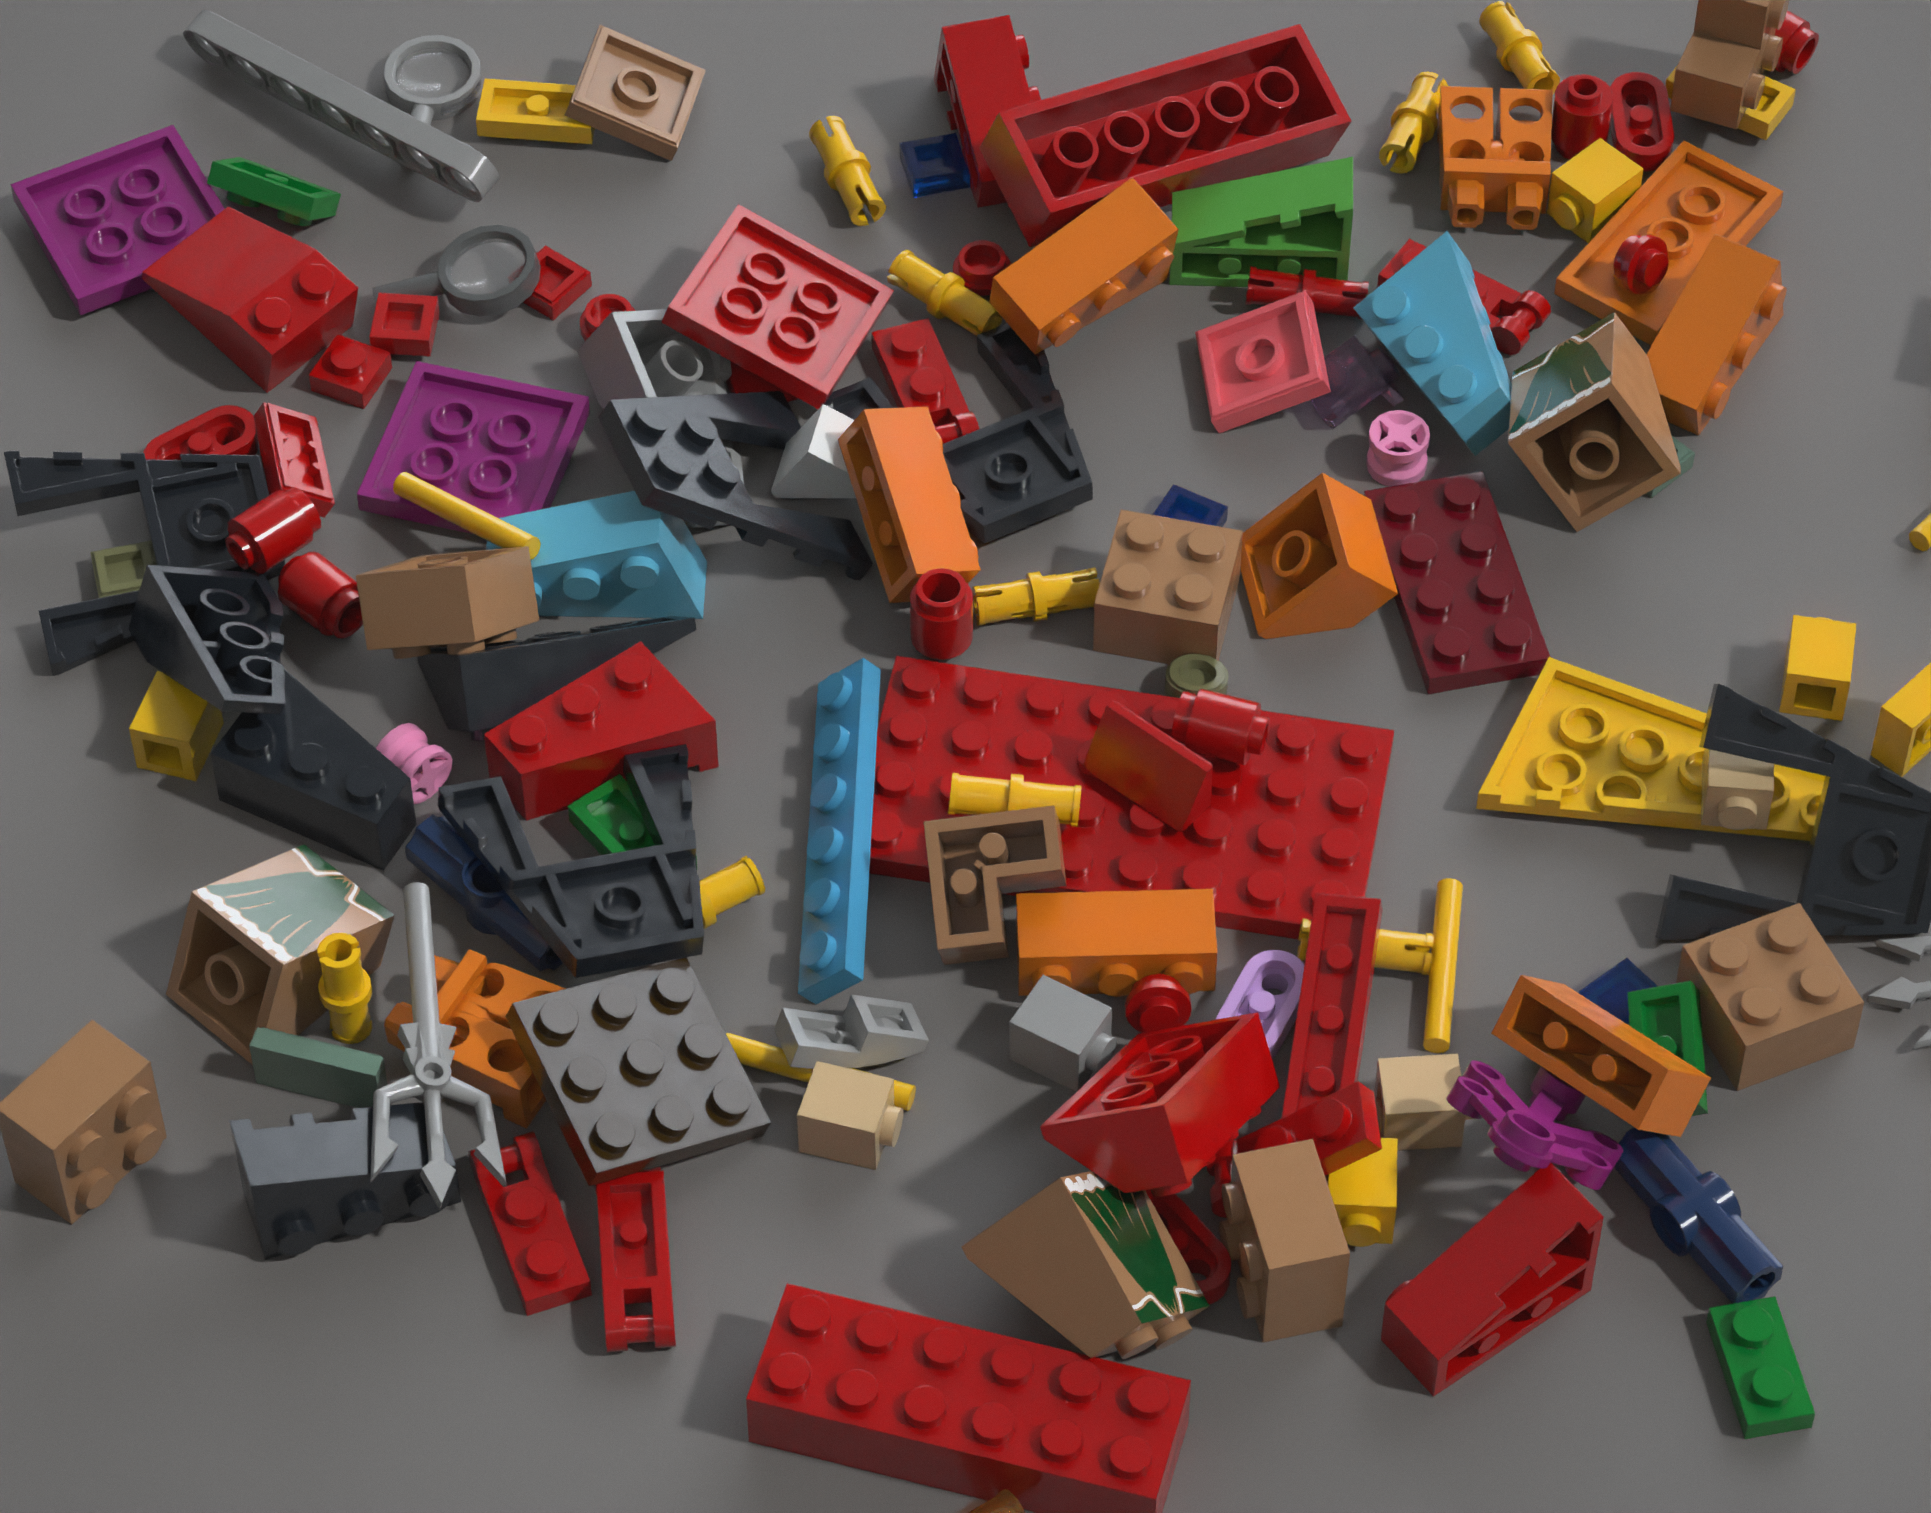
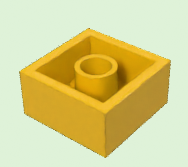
[1871,662,1931,777]

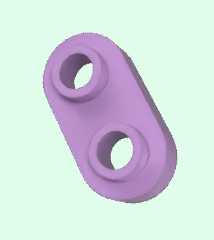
[1216,950,1304,1059]

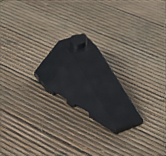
[128,565,285,715]
[418,616,696,741]

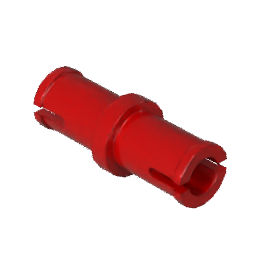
[1245,266,1369,320]

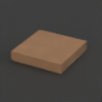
[565,25,706,161]

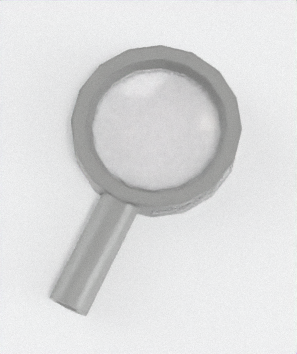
[384,35,482,125]

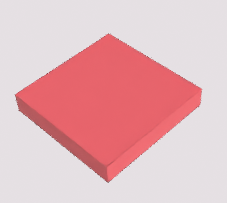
[1195,290,1331,434]

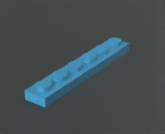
[798,658,881,1005]

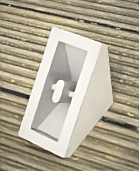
[771,404,856,498]

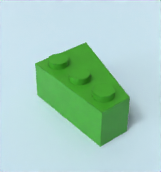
[1169,156,1354,287]

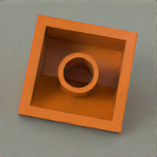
[1241,472,1398,639]

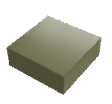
[90,540,156,598]

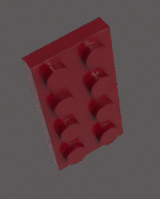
[1364,471,1551,694]

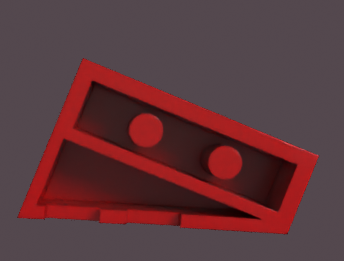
[934,15,1041,208]
[484,641,719,821]
[1381,1163,1604,1397]

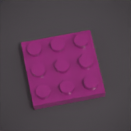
[10,125,225,315]
[357,361,590,535]

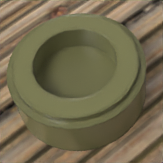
[1164,654,1229,698]

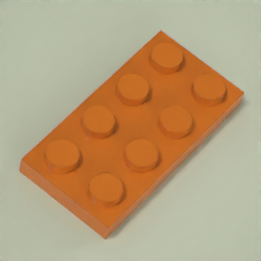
[1554,140,1784,345]

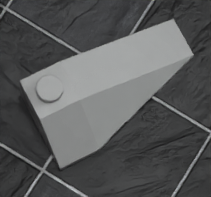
[577,309,744,528]

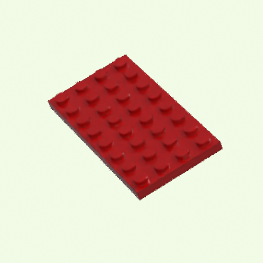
[869,656,1395,940]

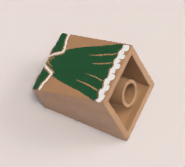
[1508,312,1681,532]
[166,845,395,1065]
[961,1171,1210,1359]

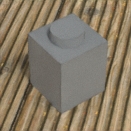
[1009,975,1117,1092]

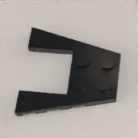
[824,323,1093,543]
[598,391,873,581]
[4,451,285,676]
[1655,684,1931,940]
[437,744,704,978]

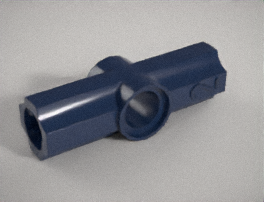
[405,814,563,971]
[1614,1127,1783,1304]

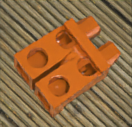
[1437,86,1553,230]
[384,949,566,1129]

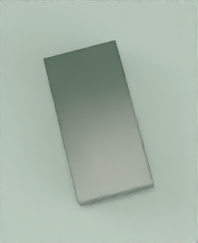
[249,1027,388,1108]

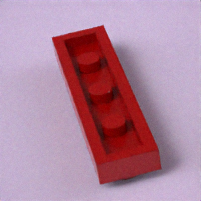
[1282,893,1383,1118]

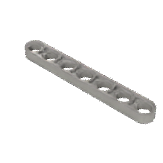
[183,10,500,202]

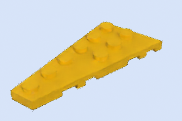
[1476,657,1826,841]

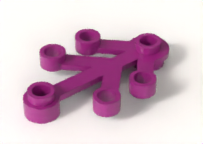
[1446,1060,1623,1190]

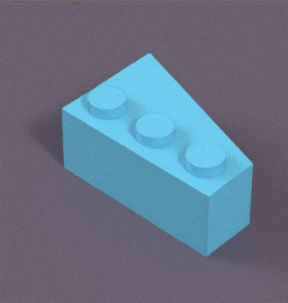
[1353,231,1512,456]
[486,491,707,619]

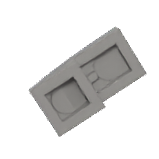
[774,994,929,1069]

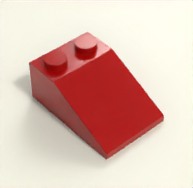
[141,206,359,393]

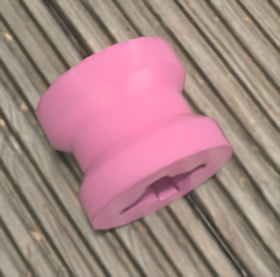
[1366,410,1430,487]
[376,723,453,804]

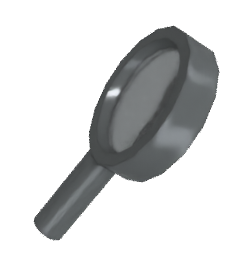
[372,225,541,317]

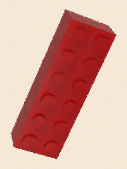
[980,24,1352,247]
[746,1283,1191,1513]

